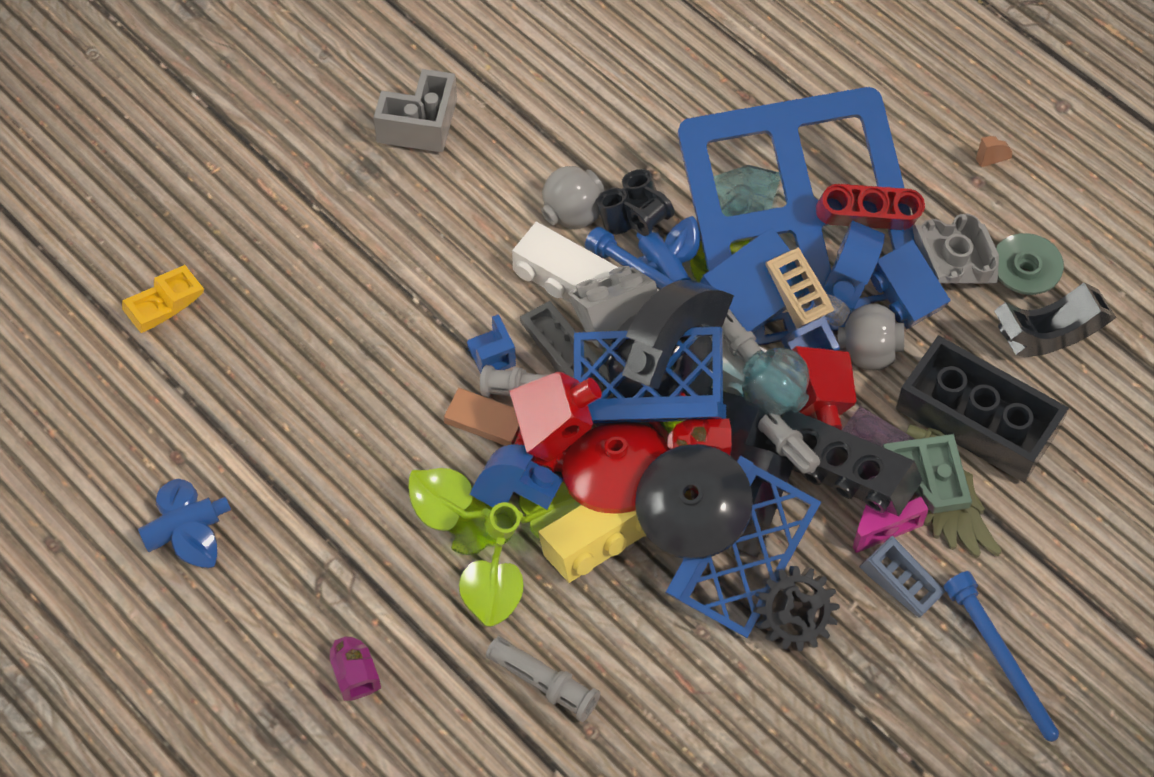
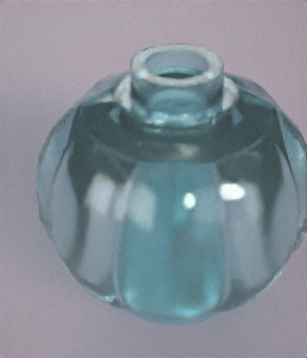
[742,348,810,416]

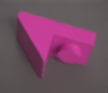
[853,497,929,553]

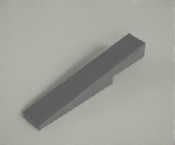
[520,301,650,427]

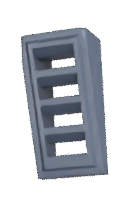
[859,536,946,618]

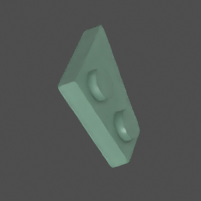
[883,434,972,513]

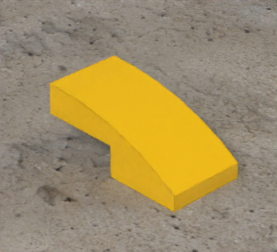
[122,265,204,333]

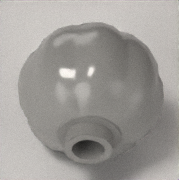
[541,166,605,230]
[838,304,904,370]

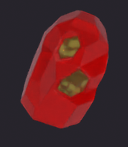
[667,419,732,455]

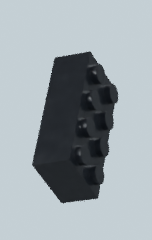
[895,335,1069,483]

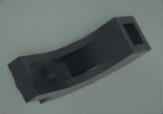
[622,280,734,389]
[994,283,1116,357]

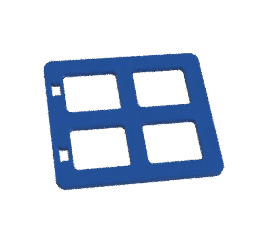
[677,87,917,346]

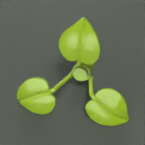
[408,468,581,627]

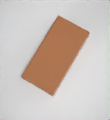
[444,387,520,446]

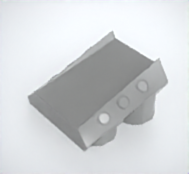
[913,213,999,283]

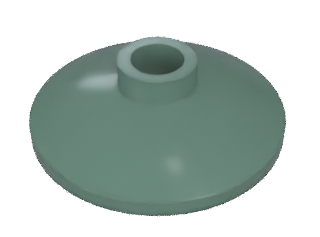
[996,233,1064,295]

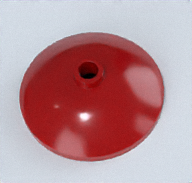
[562,423,670,514]

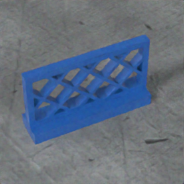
[574,327,726,424]
[665,456,821,638]

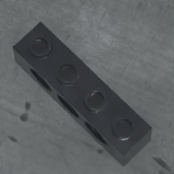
[765,408,923,516]

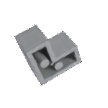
[373,69,457,152]

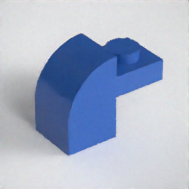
[823,220,885,310]
[469,444,564,510]

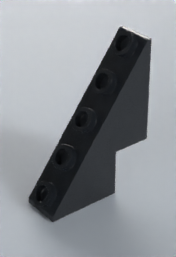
[707,388,794,558]

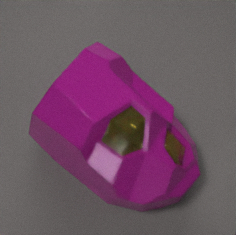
[330,636,381,701]

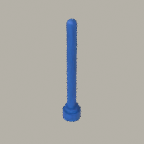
[585,227,674,289]
[943,571,1059,742]

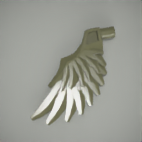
[905,424,1002,558]

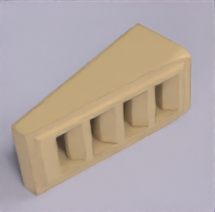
[765,247,835,329]

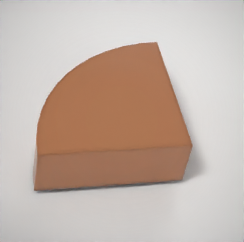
[976,136,1012,167]

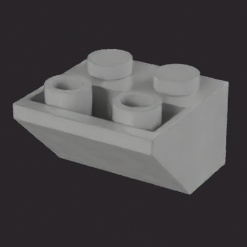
[567,266,658,348]

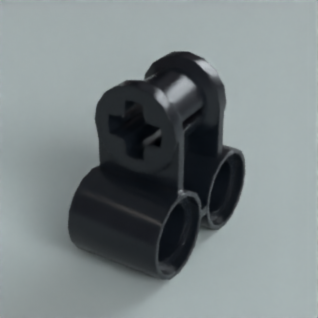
[596,169,675,236]

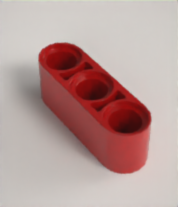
[816,184,925,230]

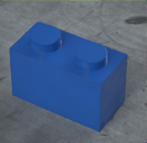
[870,240,951,330]

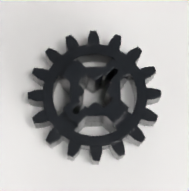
[753,566,840,651]

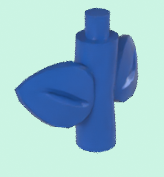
[636,216,700,282]
[138,478,231,568]

